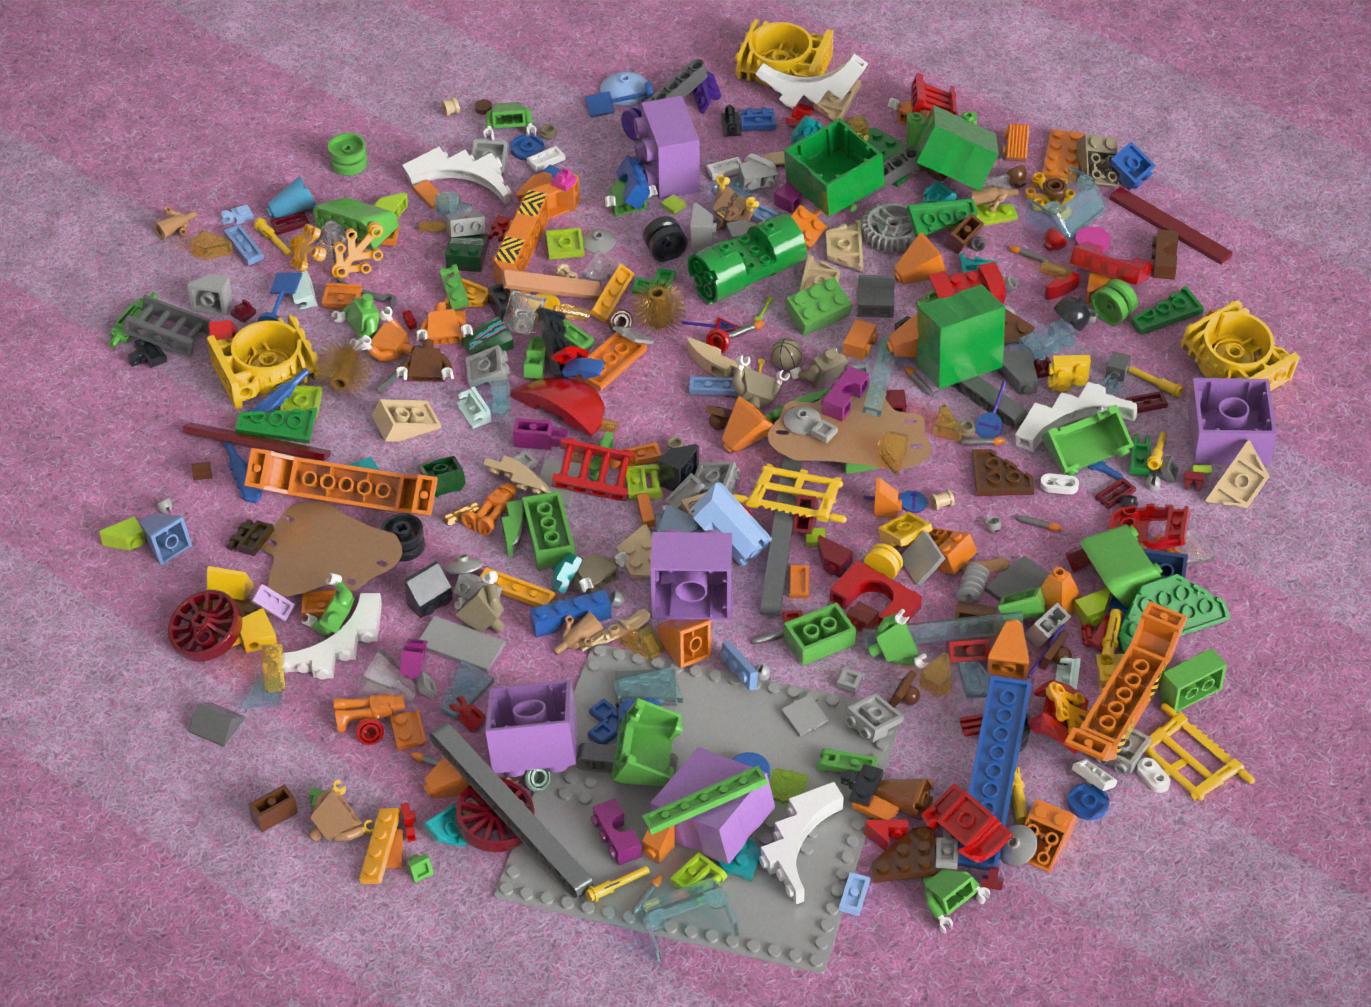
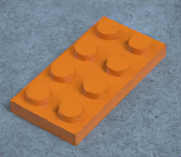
[1042,129,1085,182]
[574,332,647,391]

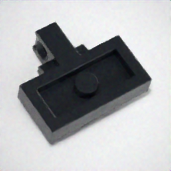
[128,339,167,368]
[840,764,884,807]

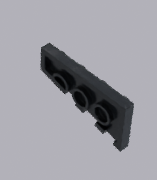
[537,307,570,378]

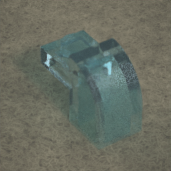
[436,191,472,219]
[491,381,511,415]

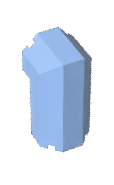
[690,482,772,566]

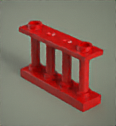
[910,73,958,116]
[551,438,636,502]

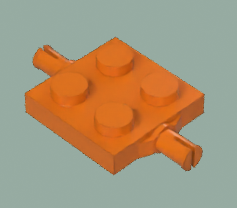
[791,205,827,251]

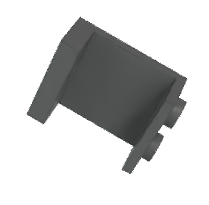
[857,275,895,318]

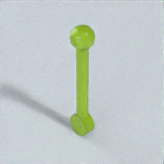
[755,296,773,322]

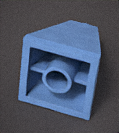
[139,514,192,565]

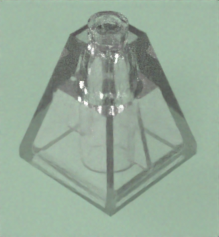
[310,220,348,272]
[503,289,546,335]
[356,648,417,704]

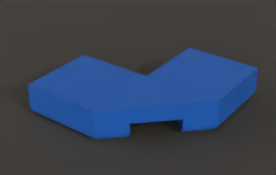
[588,698,618,745]

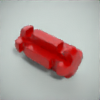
[402,310,417,330]
[1081,624,1094,647]

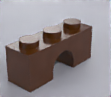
[1151,229,1179,280]

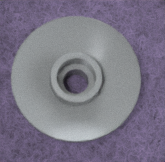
[582,229,616,254]
[784,406,821,435]
[444,554,483,574]
[1000,825,1037,866]

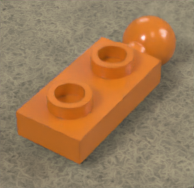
[609,442,662,469]

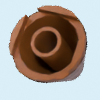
[875,778,934,820]

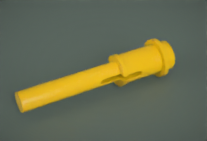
[254,218,293,257]
[1128,366,1184,398]
[1147,431,1167,470]
[585,866,650,902]

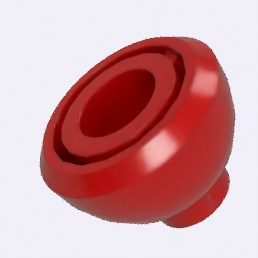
[1043,228,1067,252]
[706,329,730,354]
[356,717,384,745]

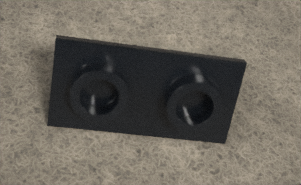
[721,105,741,136]

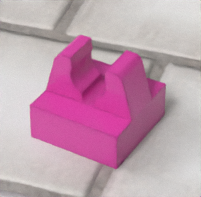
[551,167,576,192]

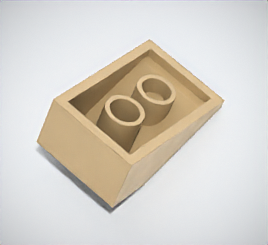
[372,399,442,442]

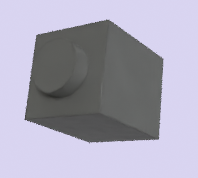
[1105,351,1131,382]

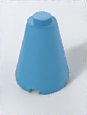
[266,176,316,219]

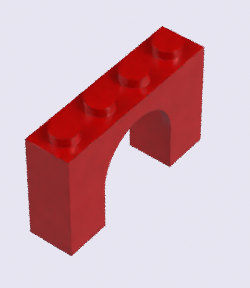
[1069,241,1153,285]
[830,560,922,626]

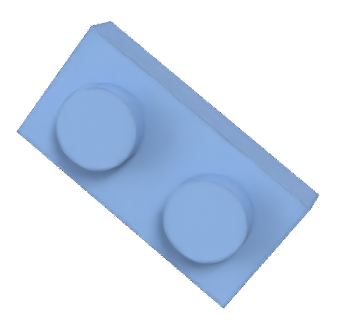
[839,872,870,916]

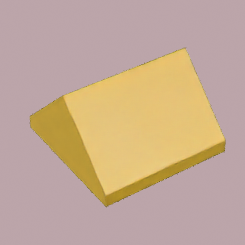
[207,566,254,600]

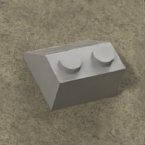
[691,202,717,252]
[187,274,233,316]

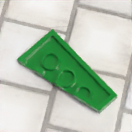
[907,199,978,237]
[1131,286,1204,335]
[235,407,317,444]

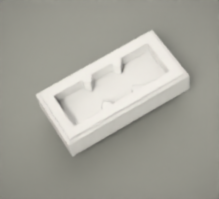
[527,146,565,172]
[706,157,742,180]
[1072,759,1117,791]

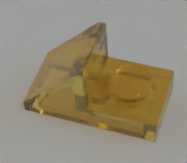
[933,404,962,442]
[621,625,664,660]

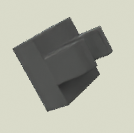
[1155,456,1178,483]

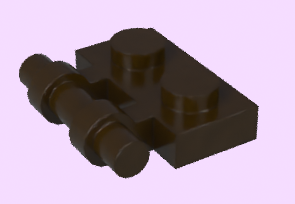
[226,519,274,556]

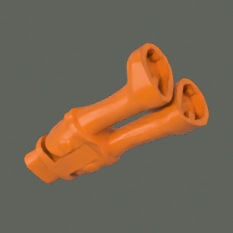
[461,483,518,536]
[333,694,405,733]

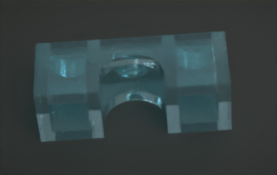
[1018,318,1077,361]

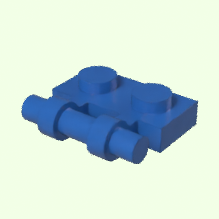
[740,107,776,131]

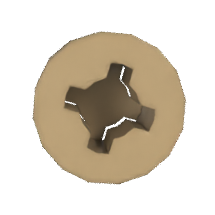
[441,97,460,117]

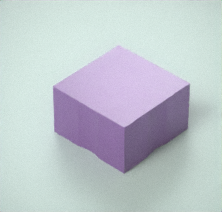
[650,747,775,864]

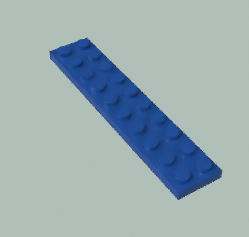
[957,676,1032,871]

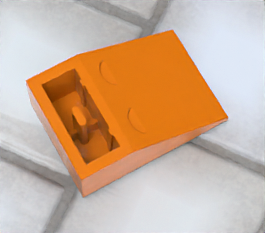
[904,528,978,575]
[1024,798,1078,872]

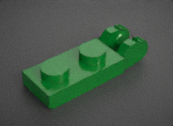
[1130,434,1151,477]

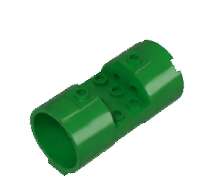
[687,212,807,305]

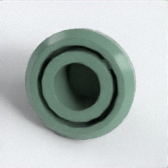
[523,768,551,792]

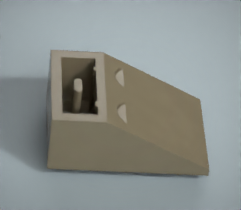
[1076,134,1119,187]

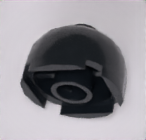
[1053,297,1090,331]

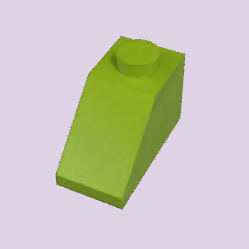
[373,192,408,219]
[99,516,146,551]
[1074,588,1111,627]

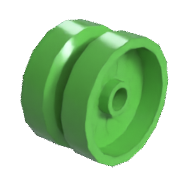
[328,133,368,176]
[1091,279,1138,326]

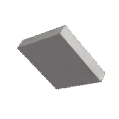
[901,530,946,586]

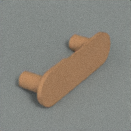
[961,556,1010,574]

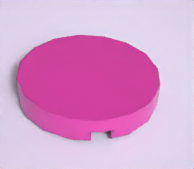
[1075,226,1111,253]

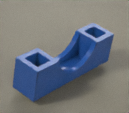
[616,155,651,210]
[529,590,612,638]

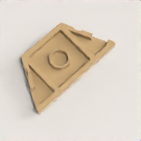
[813,80,861,121]
[826,220,863,271]
[799,255,841,292]
[1205,440,1270,508]
[616,524,652,580]

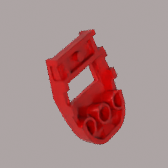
[1108,504,1190,550]

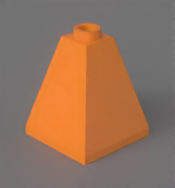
[893,233,947,284]
[886,313,919,357]
[722,396,773,452]
[1041,566,1082,616]
[657,619,711,668]
[987,619,1029,679]
[423,757,470,799]

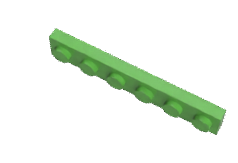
[642,765,768,835]

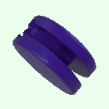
[621,107,642,141]

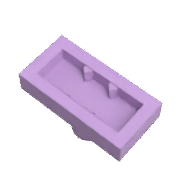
[250,584,295,622]

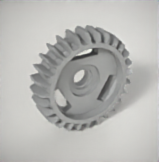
[861,201,916,254]

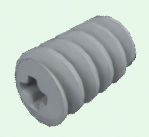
[956,562,989,603]

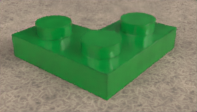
[632,268,676,296]

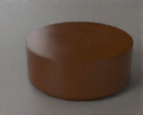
[475,99,492,115]

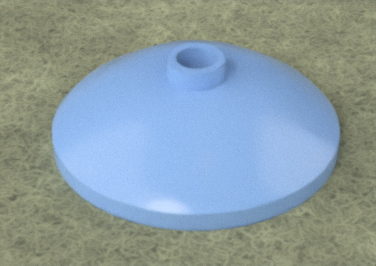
[600,71,648,106]

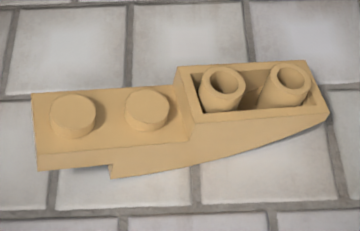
[687,337,750,378]
[483,455,551,495]

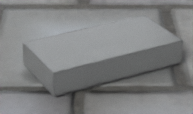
[665,473,705,511]

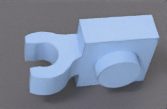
[221,204,254,225]

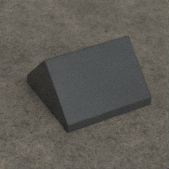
[189,702,246,747]

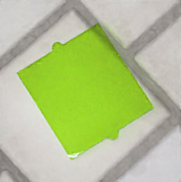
[770,768,808,804]

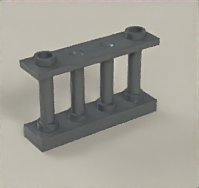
[124,295,210,357]

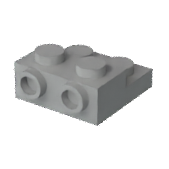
[472,138,509,176]
[465,345,510,387]
[695,461,741,494]
[844,693,904,743]
[1096,729,1152,775]

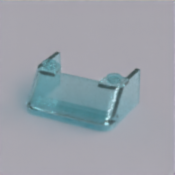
[1025,165,1107,242]
[639,879,739,964]

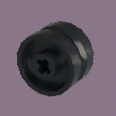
[643,216,688,262]
[381,513,425,562]

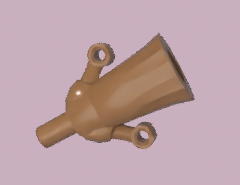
[972,185,1019,212]
[153,206,197,240]
[553,611,603,655]

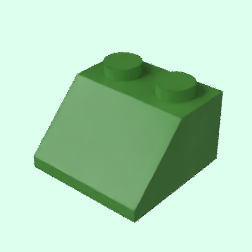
[998,586,1047,623]

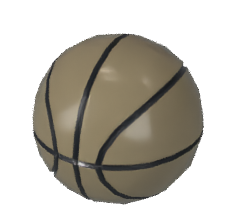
[770,338,802,371]

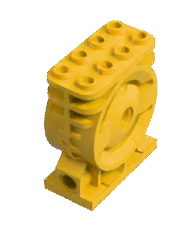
[735,19,833,87]
[1180,300,1300,390]
[207,314,320,409]

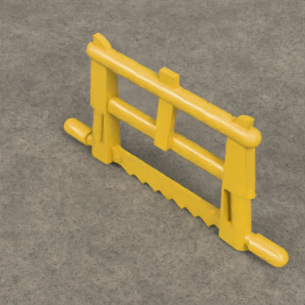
[732,463,847,523]
[1144,703,1255,801]

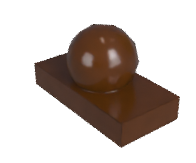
[706,405,733,430]
[1039,631,1072,670]
[888,670,920,708]

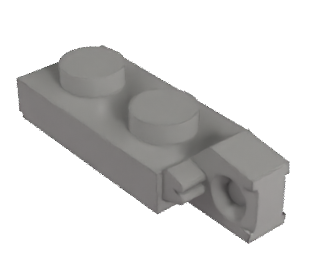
[936,829,958,869]

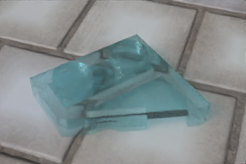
[958,661,992,698]
[243,671,283,709]

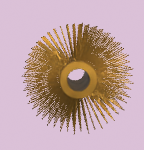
[630,277,687,341]
[313,336,374,402]

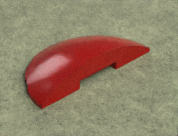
[508,377,605,437]

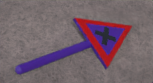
[682,317,742,332]

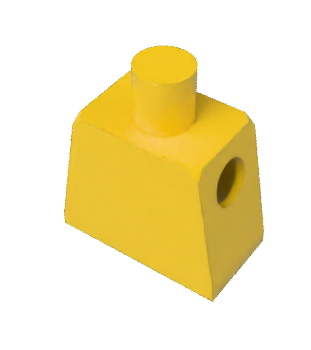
[232,608,278,653]

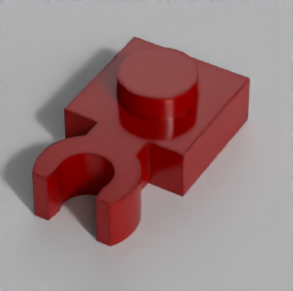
[489,215,514,241]
[449,695,486,732]
[400,802,417,842]

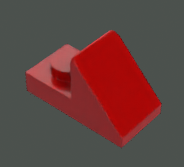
[863,820,909,851]

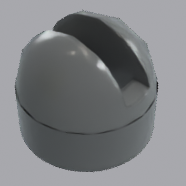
[971,236,987,251]

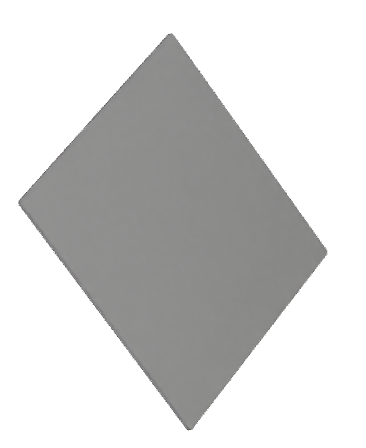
[494,644,903,974]

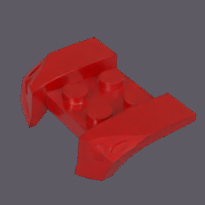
[928,262,1007,304]
[1027,680,1089,754]
[921,783,1014,863]

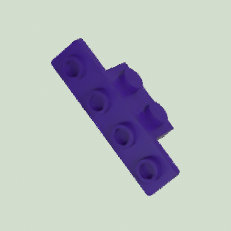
[692,60,721,114]

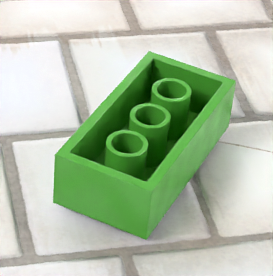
[522,491,575,569]

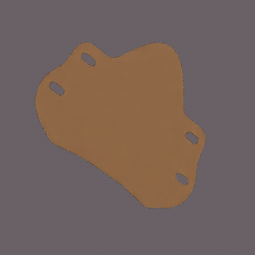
[768,383,931,471]
[260,502,402,597]

